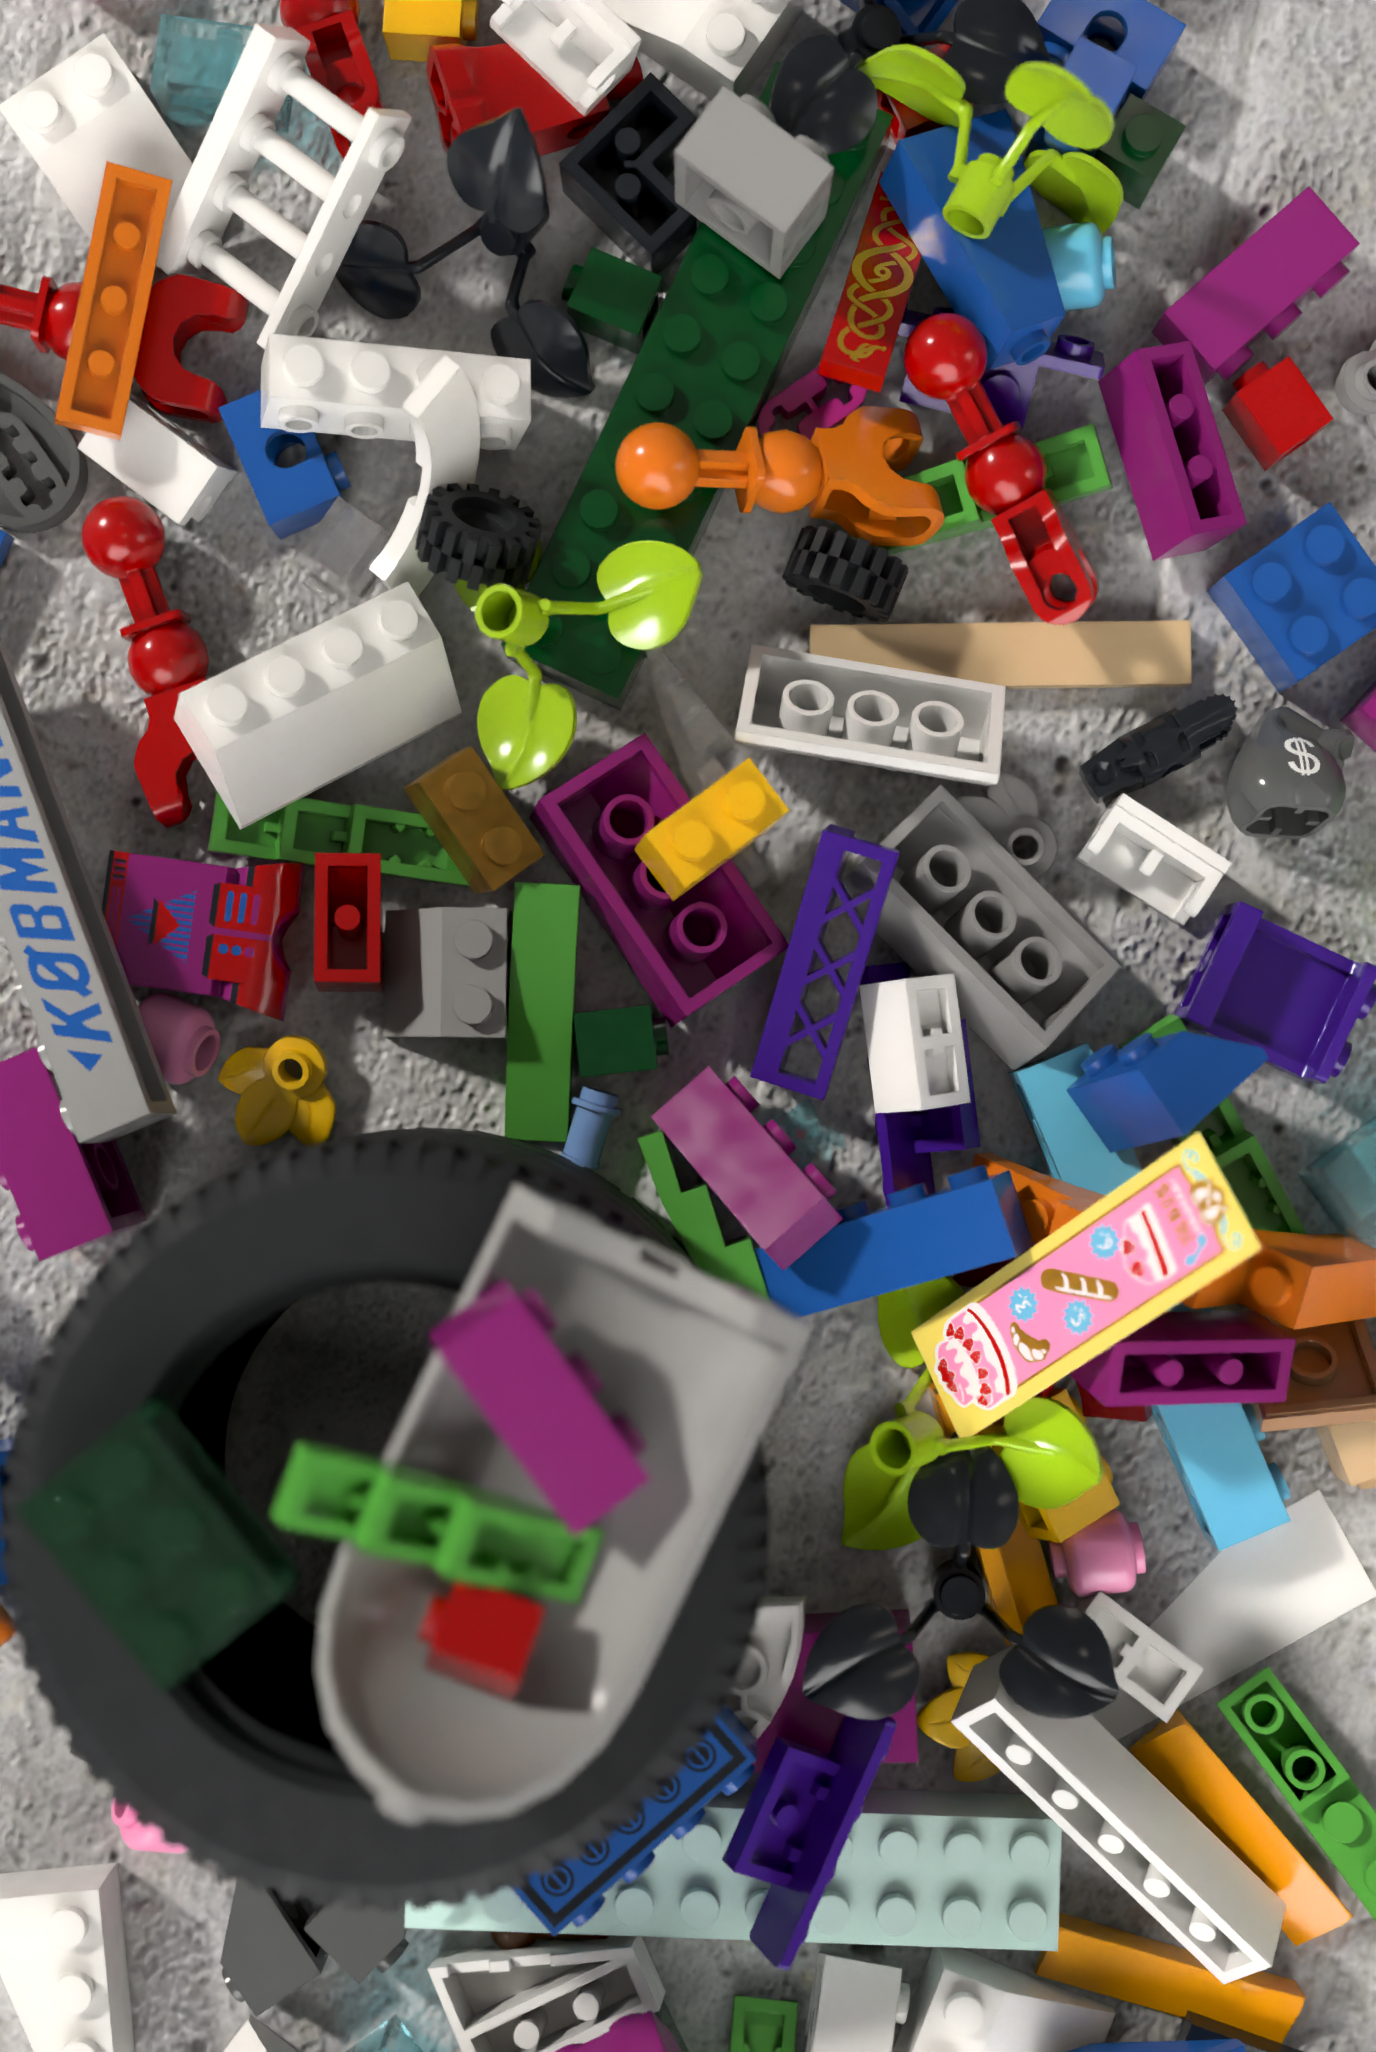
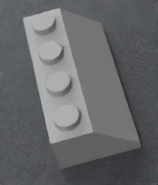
[842,784,1121,1071]

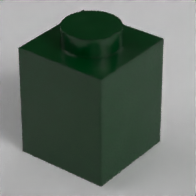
[1094,94,1186,209]
[561,247,663,354]
[573,1005,669,1078]

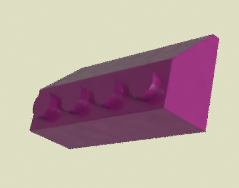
[529,733,789,1028]

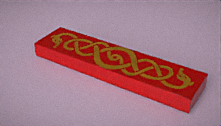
[817,172,922,393]

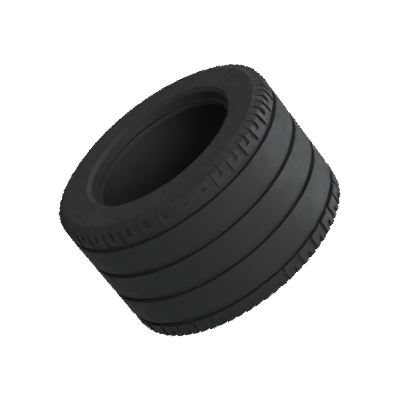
[0,1127,770,1912]

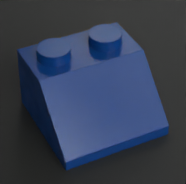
[1066,1031,1269,1153]

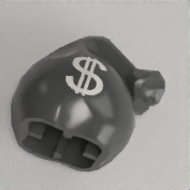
[1226,706,1355,840]

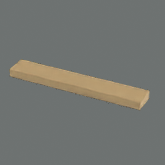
[809,620,1192,689]

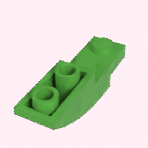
[1215,1666,1376,1921]

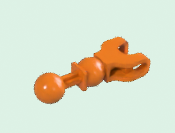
[615,406,945,546]

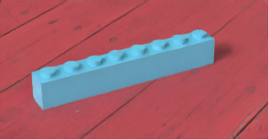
[1008,1043,1291,1551]

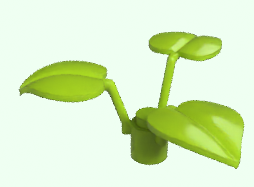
[857,44,1123,239]
[454,538,703,790]
[841,1276,1104,1550]

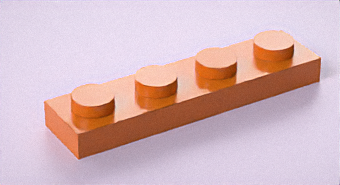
[54,161,173,441]

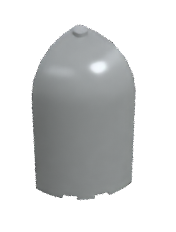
[316,1183,812,1824]

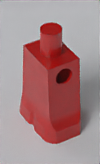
[426,43,643,156]

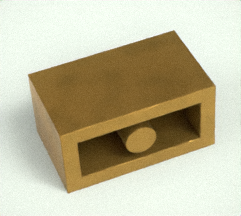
[403,746,545,894]

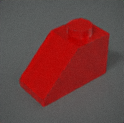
[314,853,383,992]

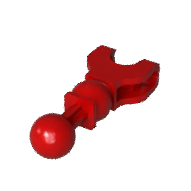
[279,0,387,172]
[0,274,249,424]
[903,313,1099,625]
[81,496,209,828]

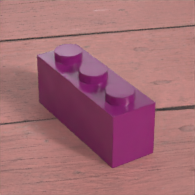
[1152,186,1360,385]
[1098,341,1247,561]
[651,1066,843,1271]
[429,1278,651,1537]
[1069,1311,1296,1406]

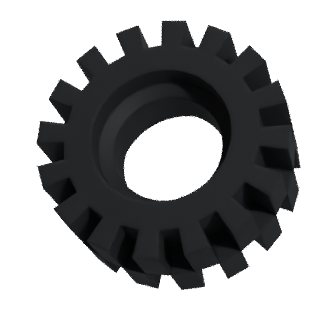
[415,483,542,590]
[782,525,909,622]

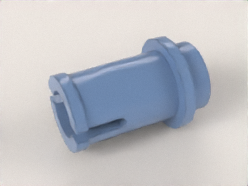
[561,1085,621,1170]

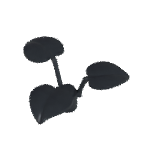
[769,0,1051,155]
[335,108,596,398]
[802,1430,1119,1720]

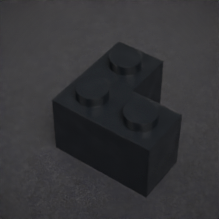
[559,72,697,274]

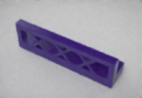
[750,824,901,1101]

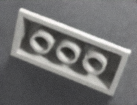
[174,581,462,830]
[735,644,1006,786]

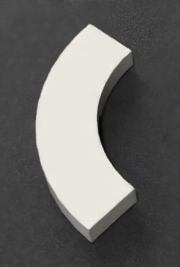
[370,355,481,597]
[722,1596,805,1739]

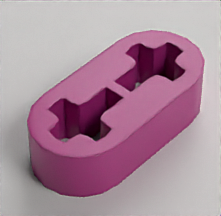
[757,366,867,440]

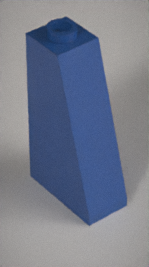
[879,109,1066,370]

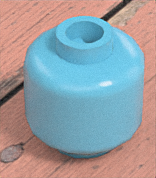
[1042,222,1116,311]

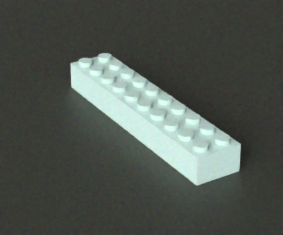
[404,1784,1062,1951]

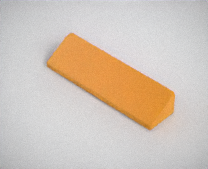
[1129,1708,1353,1946]
[1034,1912,1306,2044]

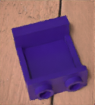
[1175,901,1376,1084]

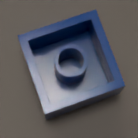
[1207,502,1376,694]

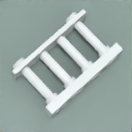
[156,23,412,349]

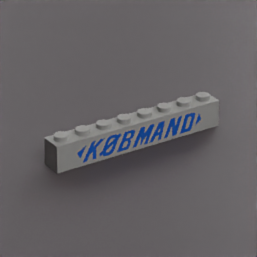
[0,636,177,1144]

